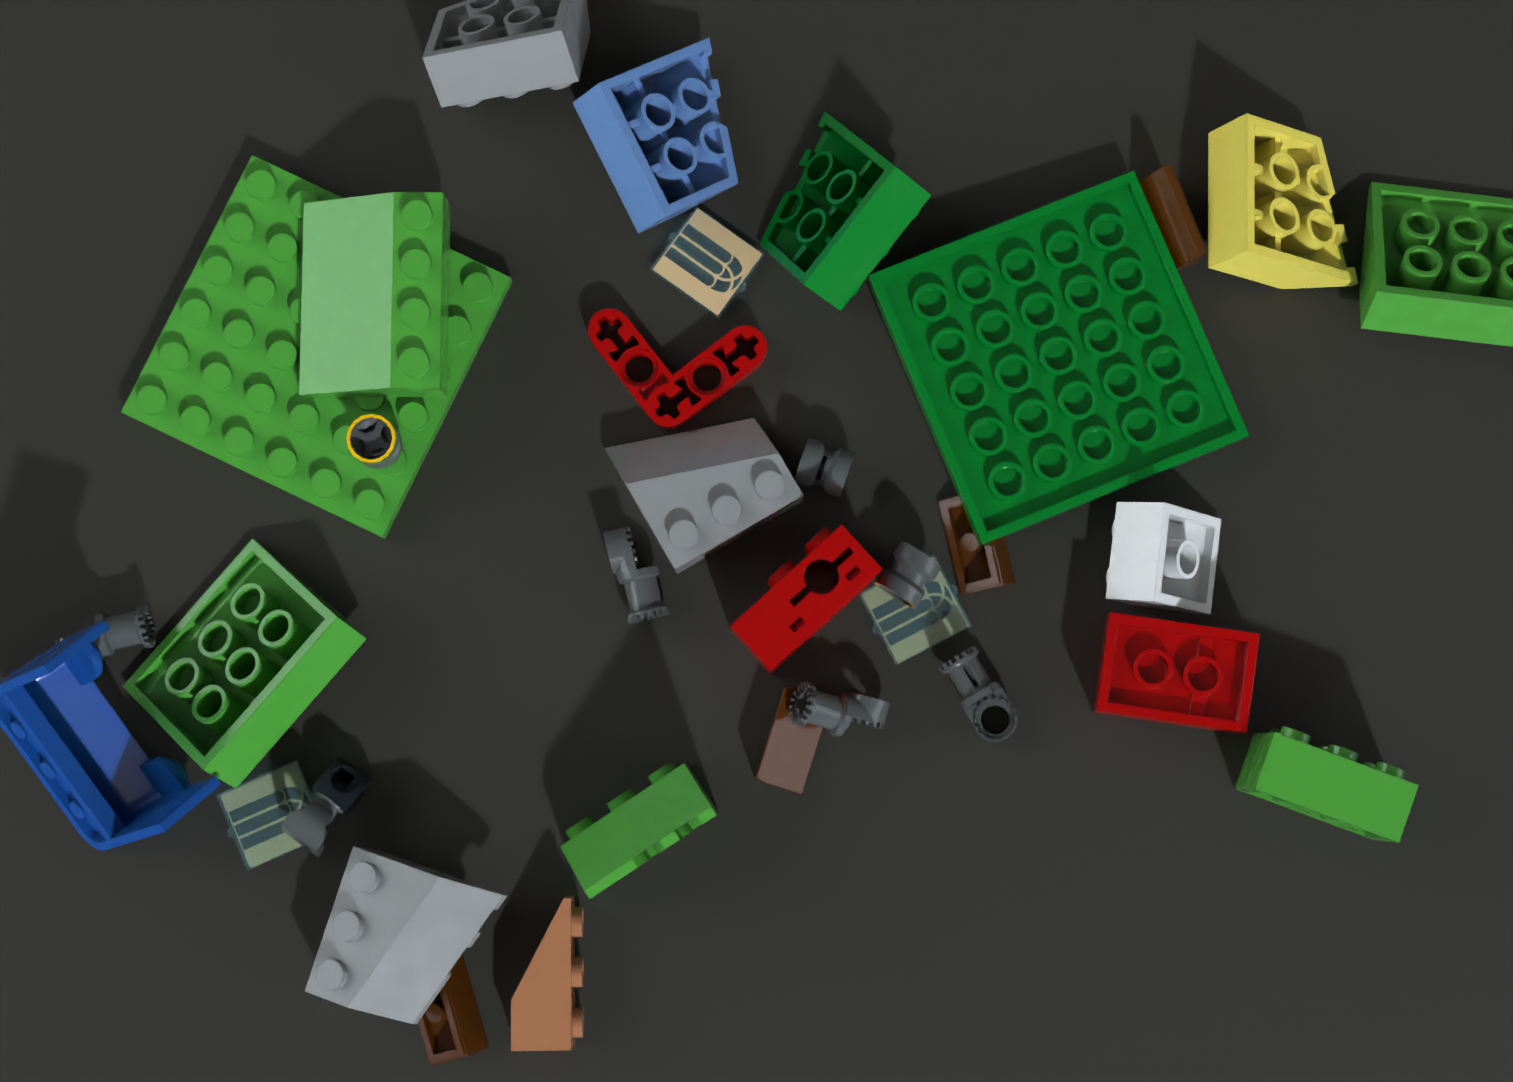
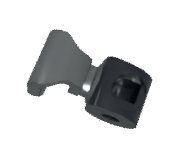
[281,757,372,857]

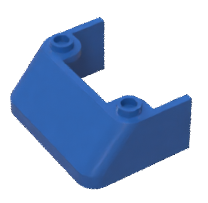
[0,620,221,851]

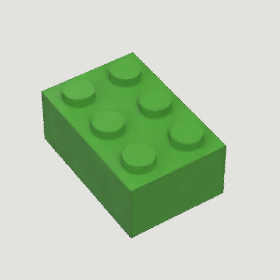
[1235,726,1419,843]

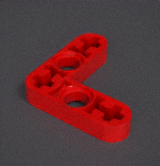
[588,308,767,430]

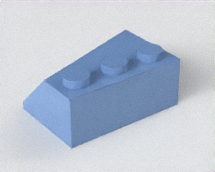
[573,38,738,234]

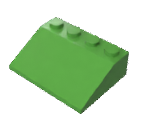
[1359,182,1513,347]
[299,192,450,397]
[123,539,367,789]

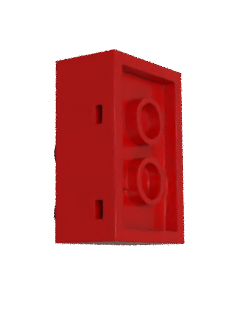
[730,525,882,675]
[1093,612,1260,734]

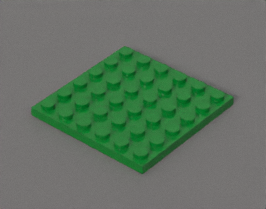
[866,171,1249,547]

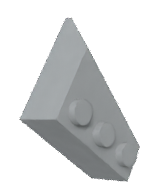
[422,0,591,108]
[604,418,804,574]
[305,846,507,1024]

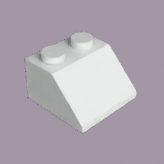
[1105,502,1221,615]

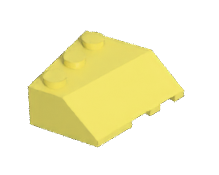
[1208,113,1359,289]

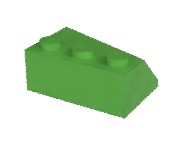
[560,761,719,899]

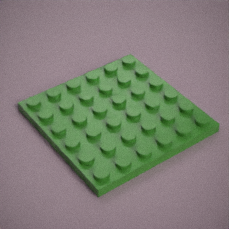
[121,155,513,539]

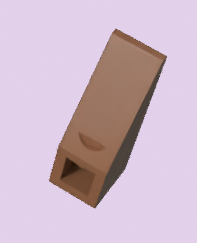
[511,896,584,1051]

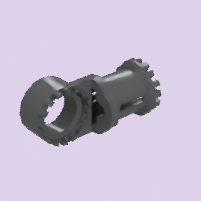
[603,526,671,624]
[54,604,156,661]
[938,645,1018,742]
[788,682,890,737]

